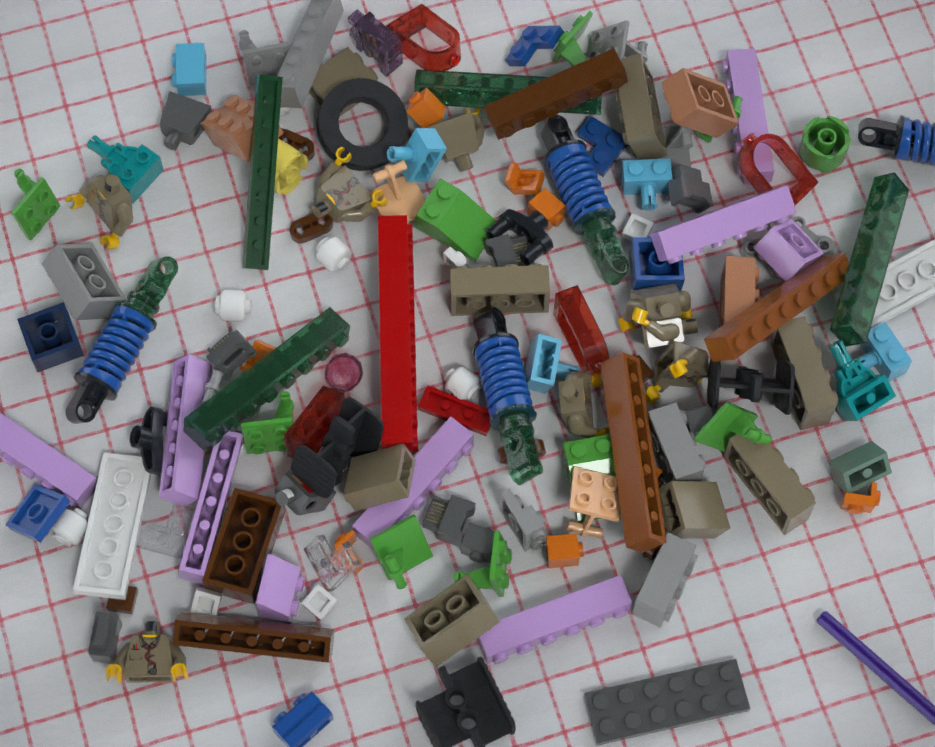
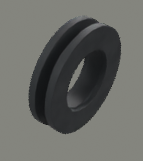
[316,78,408,171]

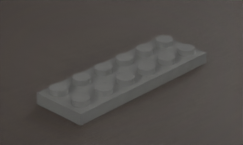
[584,659,751,746]

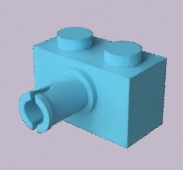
[387,128,447,182]
[621,158,672,211]
[858,322,912,382]
[524,334,579,394]

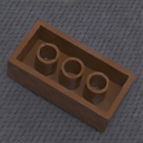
[202,488,286,604]

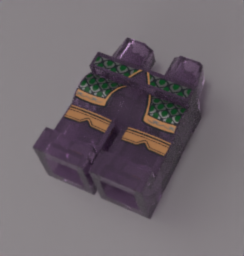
[348,9,403,77]

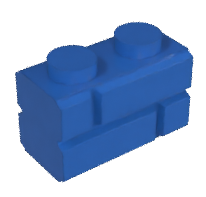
[272,691,334,747]

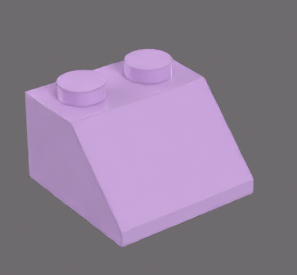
[754,219,824,282]
[256,554,305,624]

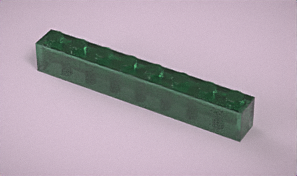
[414,69,602,115]
[830,172,909,347]
[183,307,350,451]

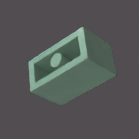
[828,441,892,493]

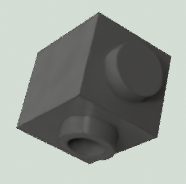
[461,523,494,563]

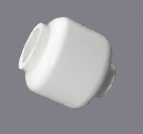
[316,237,352,272]
[215,289,252,322]
[444,366,482,402]
[52,508,88,547]

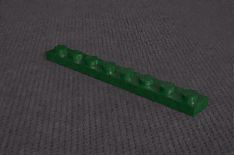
[243,74,283,270]

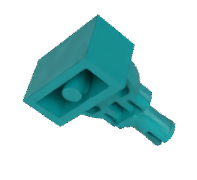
[87,135,164,204]
[828,340,896,421]

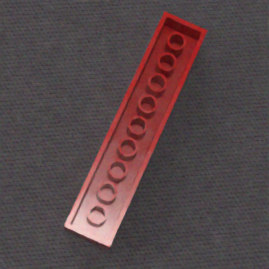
[378,215,418,457]

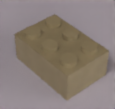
[404,574,500,667]

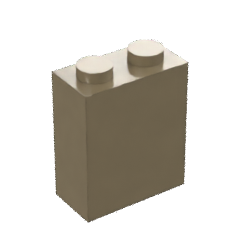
[309,47,378,116]
[343,443,416,511]
[659,481,731,539]

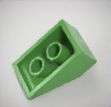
[413,178,496,262]
[562,434,621,523]

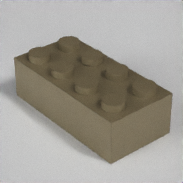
[615,53,668,160]
[450,263,550,316]
[770,316,838,431]
[724,432,816,536]

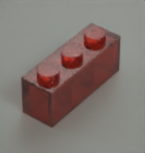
[284,386,345,458]

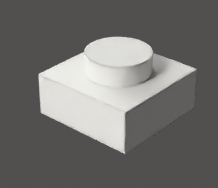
[622,214,654,241]
[443,247,467,269]
[301,584,338,621]
[190,587,223,616]

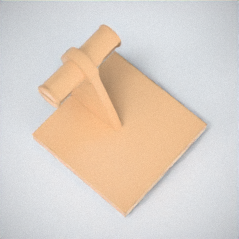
[368,160,426,223]
[566,467,620,539]

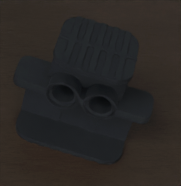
[707,357,795,415]
[291,397,384,498]
[415,656,516,747]

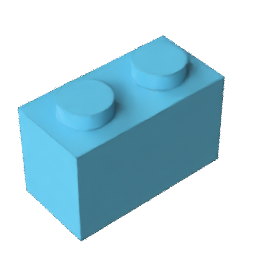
[172,43,207,96]

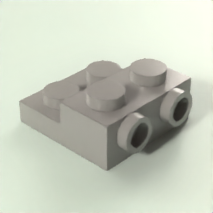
[500,488,547,552]

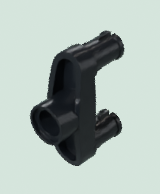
[485,209,553,266]
[129,407,168,475]

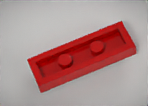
[418,385,492,437]

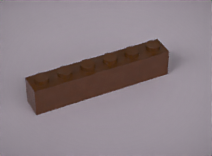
[484,48,628,140]
[173,612,335,663]

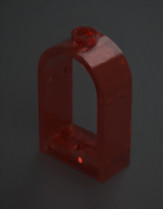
[386,4,461,72]
[738,133,819,206]
[553,285,609,374]

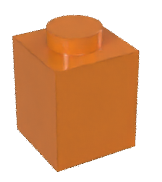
[406,87,445,128]
[527,188,566,232]
[545,533,584,568]

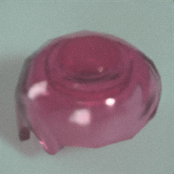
[324,353,363,393]

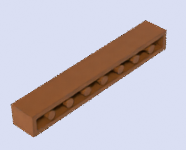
[704,253,853,362]
[601,352,667,553]

